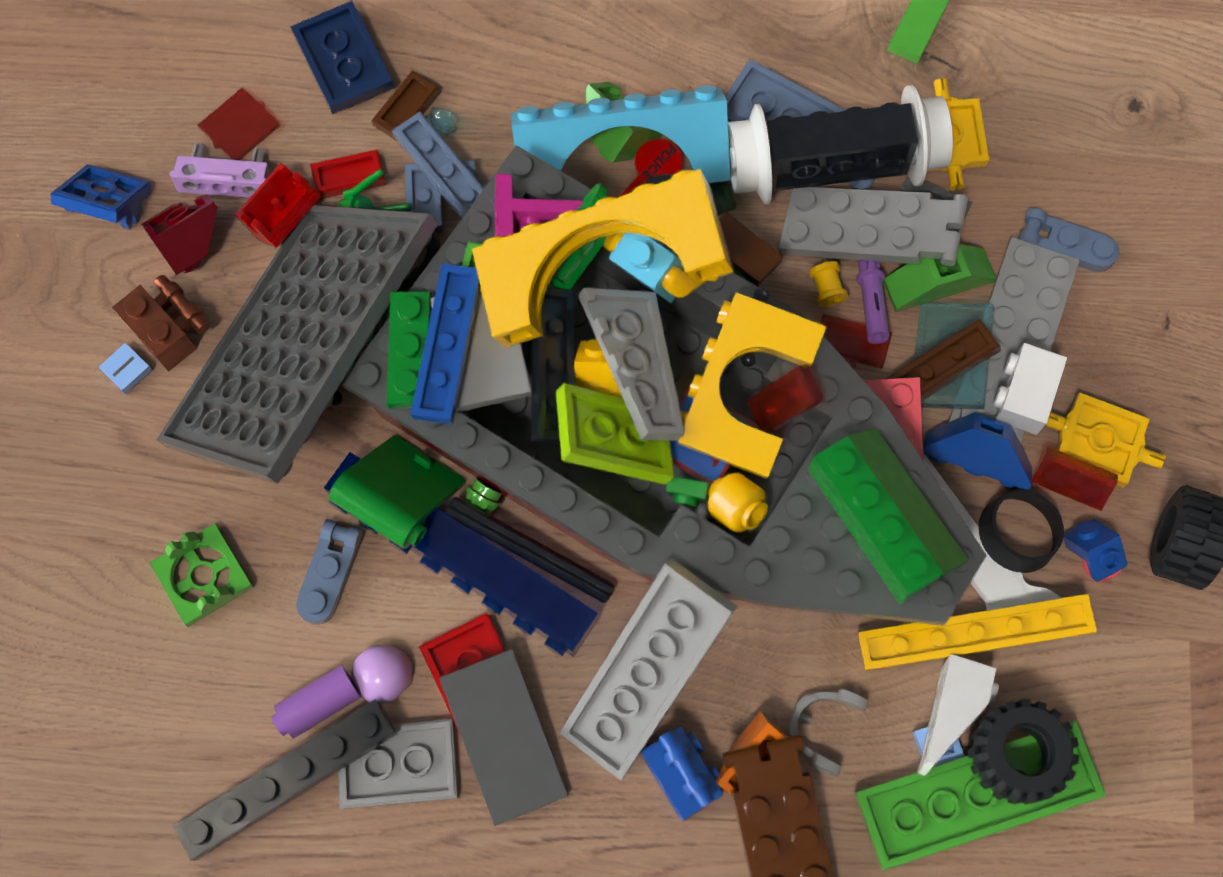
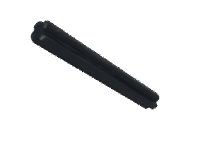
[445,497,615,603]

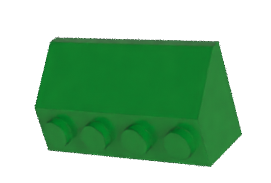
[808,428,969,605]

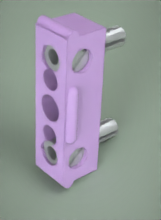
[170,143,271,198]

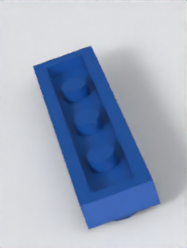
[410,263,480,425]

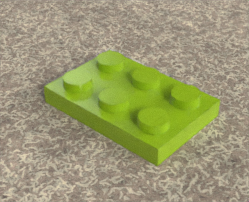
[556,383,674,484]

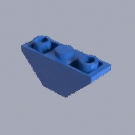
[923,413,1032,490]

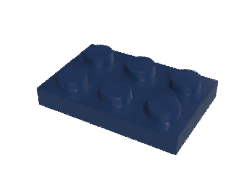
[290,0,395,114]

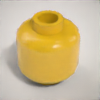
[708,473,768,532]

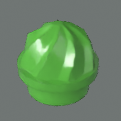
[465,478,502,514]

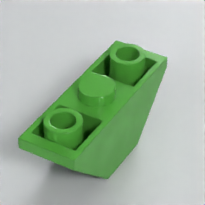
[884,244,997,312]

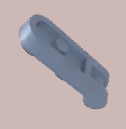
[1018,208,1119,272]
[296,519,363,625]

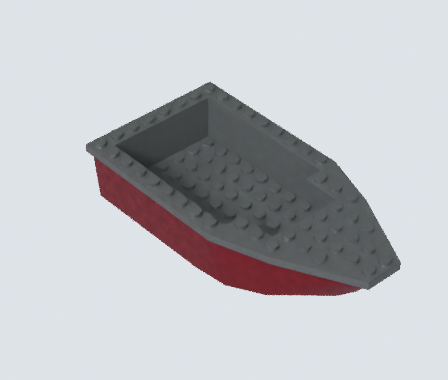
[341,145,987,626]

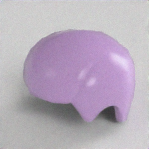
[351,645,413,703]

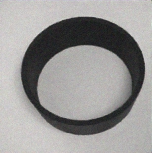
[978,490,1064,573]

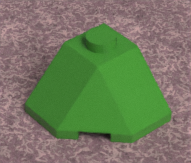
[585,82,663,163]

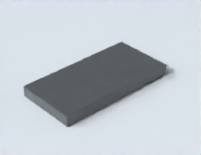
[439,649,568,826]

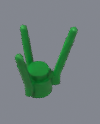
[337,169,412,211]

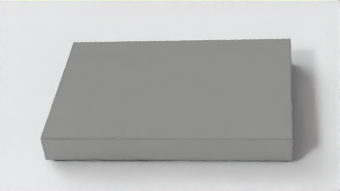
[430,287,532,412]
[338,719,458,809]

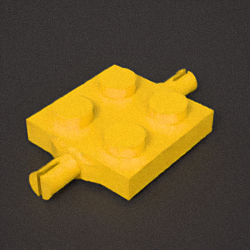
[928,78,989,191]
[1045,392,1166,488]

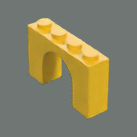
[677,292,826,479]

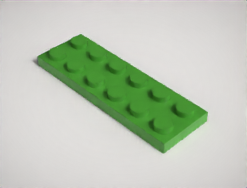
[854,720,1106,871]

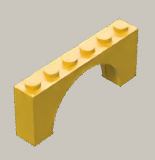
[472,169,734,348]

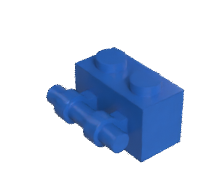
[641,727,724,822]

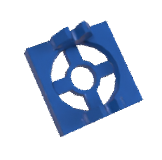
[51,164,151,229]

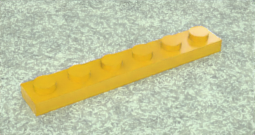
[858,594,1097,671]

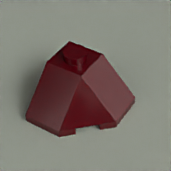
[141,194,218,275]

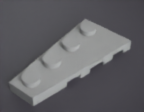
[578,288,685,441]

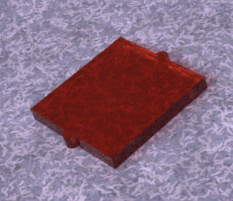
[197,87,280,161]

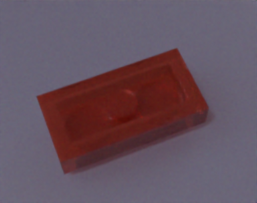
[747,364,825,434]
[1032,446,1118,511]

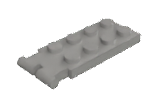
[779,187,968,266]

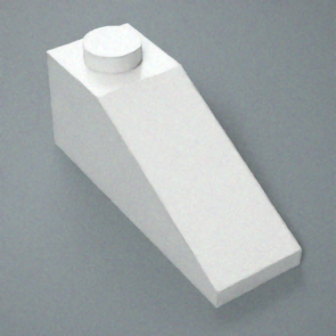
[918,654,999,776]

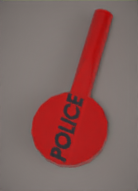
[618,139,683,197]

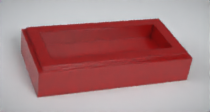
[310,149,386,200]

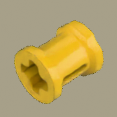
[809,261,849,307]

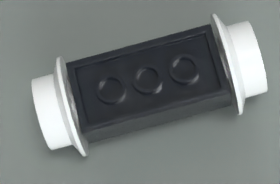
[728,85,953,205]

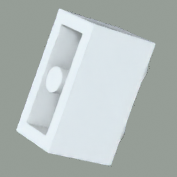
[993,343,1067,435]

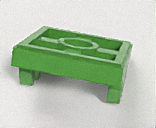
[150,523,254,627]

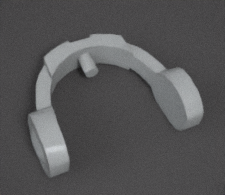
[789,689,868,777]

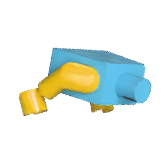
[603,233,719,303]

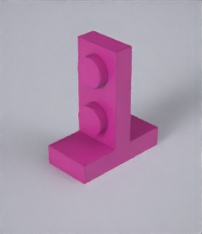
[494,174,583,237]

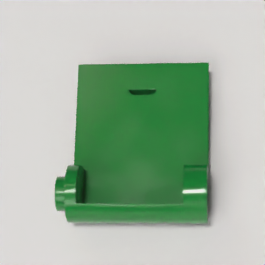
[328,435,466,549]

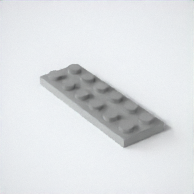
[948,237,1079,444]
[559,558,738,781]

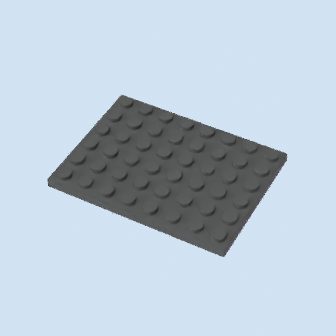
[157,205,438,484]

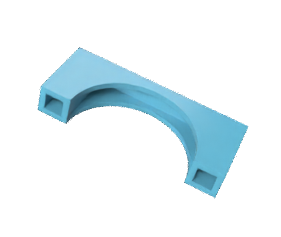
[510,85,731,183]

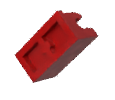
[235,163,321,248]

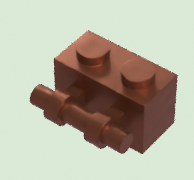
[112,275,210,372]

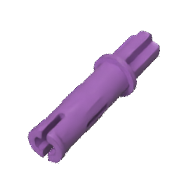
[857,260,890,344]

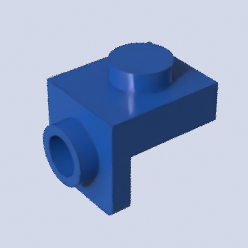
[1063,519,1128,582]

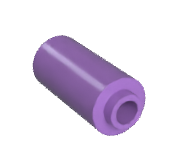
[271,664,361,739]

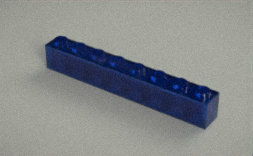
[324,452,599,657]

